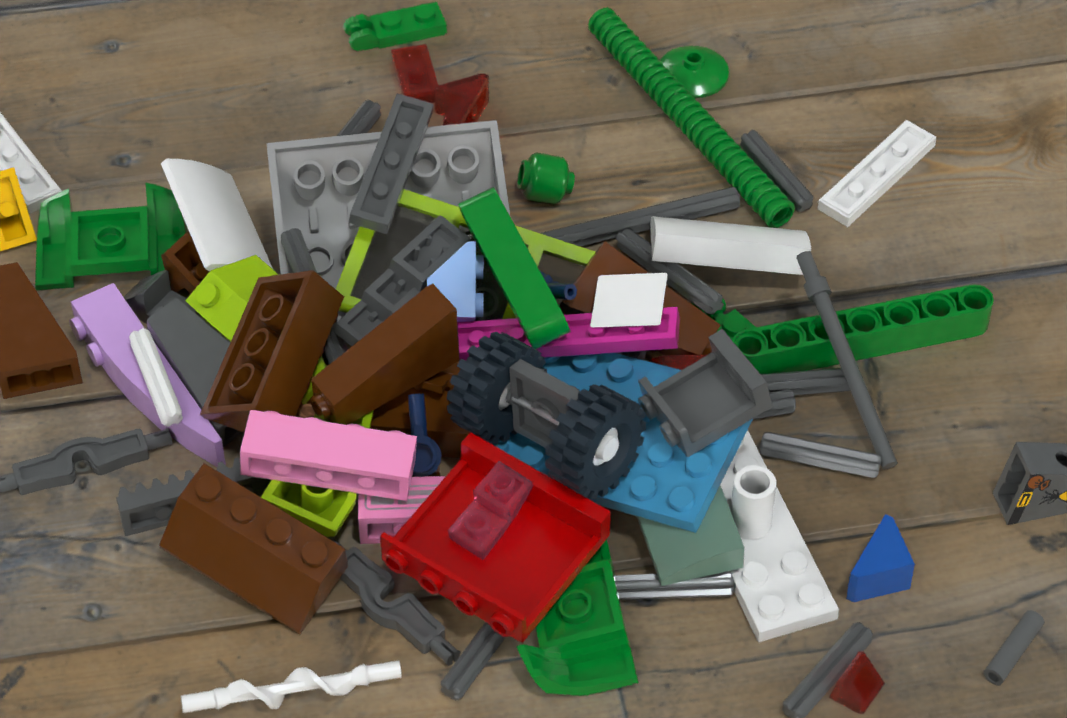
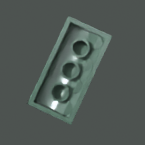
[637,485,745,586]

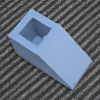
[427,241,484,322]

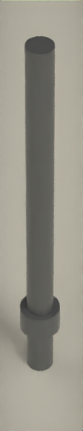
[796,251,898,470]

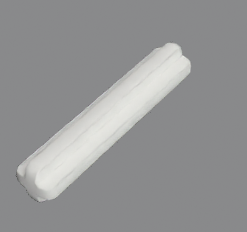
[129,328,183,427]

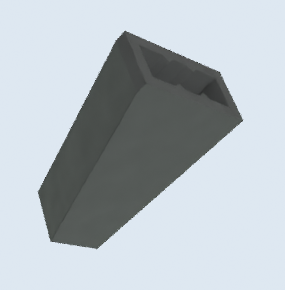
[147,297,242,448]

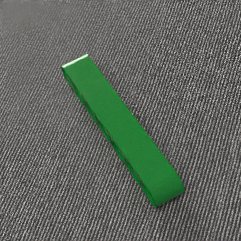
[733,284,994,374]

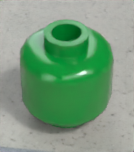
[517,152,575,205]

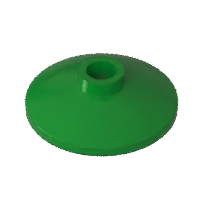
[660,46,729,98]

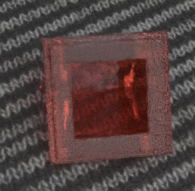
[829,651,885,714]

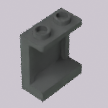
[638,329,773,458]

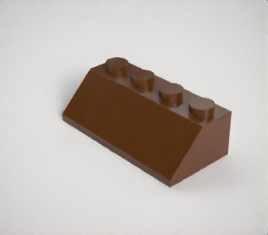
[200,270,344,432]
[159,463,348,635]

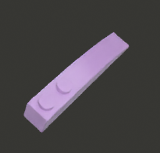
[69,283,226,467]

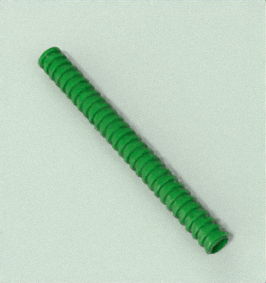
[588,7,795,228]

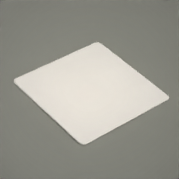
[590,273,667,328]

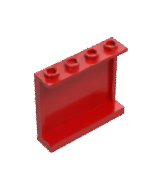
[380,432,611,643]

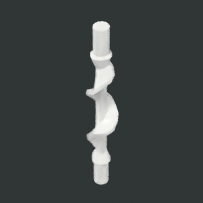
[181,660,401,713]

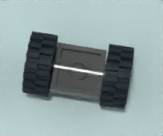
[447,332,646,499]

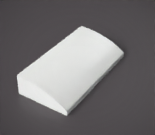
[161,159,273,271]
[650,216,811,275]

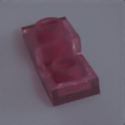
[448,461,533,560]

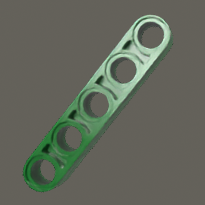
[458,187,571,349]

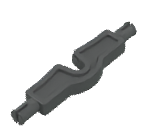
[0,428,173,495]
[327,536,460,666]

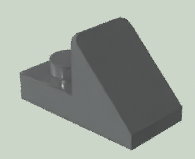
[124,270,202,324]

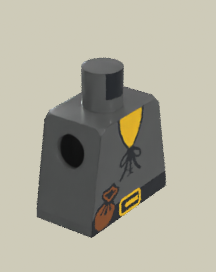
[993,442,1067,525]

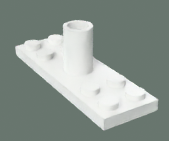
[720,430,839,642]

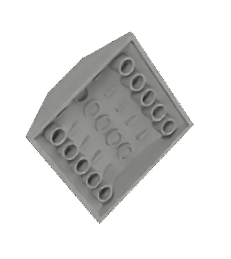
[266,120,510,360]

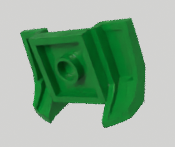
[35,182,188,291]
[516,540,639,696]

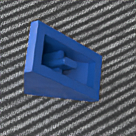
[846,514,915,602]

